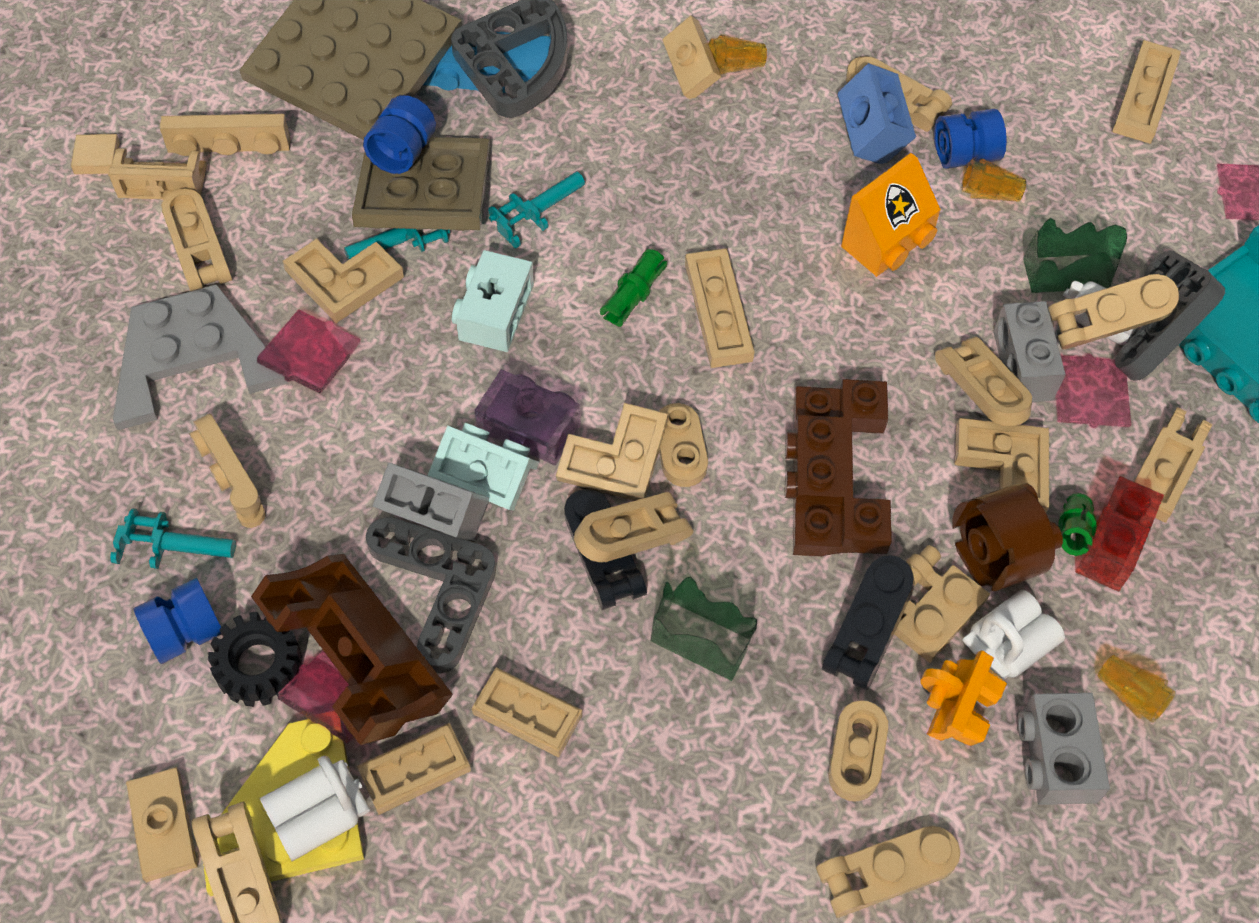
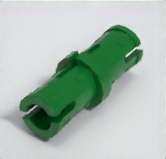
[600,249,667,327]
[1058,493,1097,556]

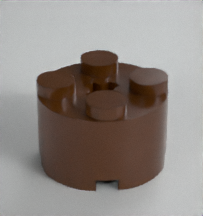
[952,483,1063,592]

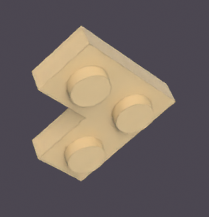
[283,239,404,323]
[556,403,668,501]
[955,418,1049,512]

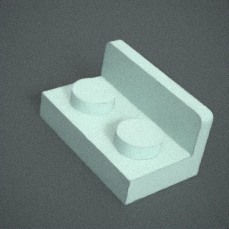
[428,423,539,511]

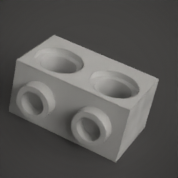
[993,301,1066,402]
[372,462,489,541]
[1018,693,1110,805]

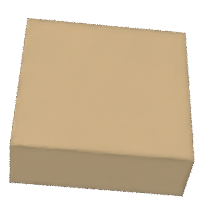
[71,134,120,174]

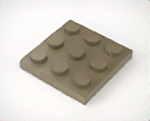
[352,137,490,231]

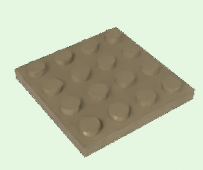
[239,0,462,140]

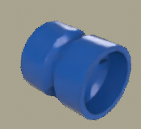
[363,95,436,174]
[934,108,1007,169]
[133,578,222,664]

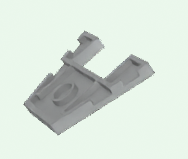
[113,285,288,430]

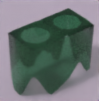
[1023,218,1127,293]
[650,576,757,681]

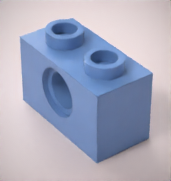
[838,63,916,164]

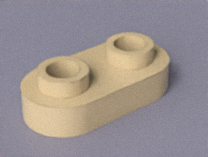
[659,403,708,487]
[828,701,888,802]

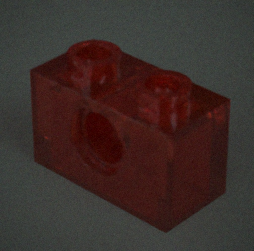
[1075,476,1164,592]

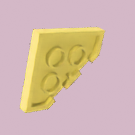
[203,713,365,896]

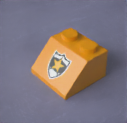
[841,153,941,277]

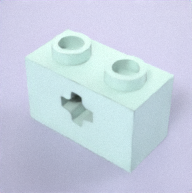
[452,250,534,352]

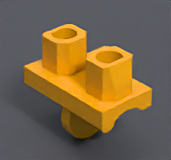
[920,650,1007,746]

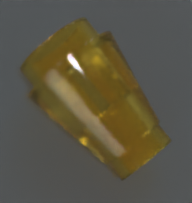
[708,35,767,75]
[961,159,1026,202]
[1097,654,1176,723]

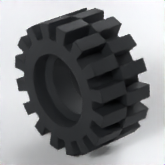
[208,612,303,707]

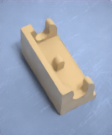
[108,148,207,199]

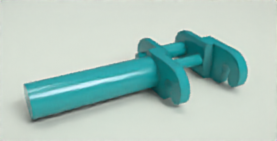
[488,171,585,249]
[344,228,450,260]
[110,508,236,569]

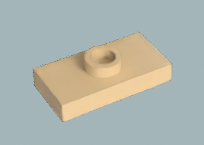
[662,15,721,99]
[472,667,583,758]
[357,723,471,815]
[126,767,198,882]

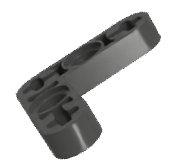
[1115,250,1225,381]
[366,517,496,674]

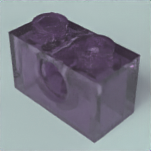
[474,369,581,466]

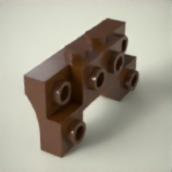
[784,379,892,557]
[251,554,453,745]

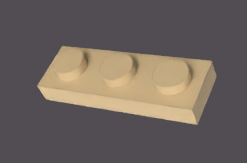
[1112,40,1181,144]
[160,114,291,156]
[685,248,755,368]

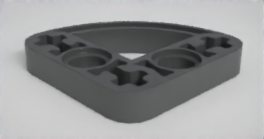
[451,0,568,118]

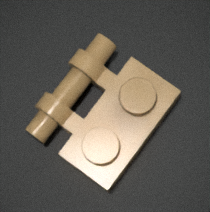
[894,545,990,663]

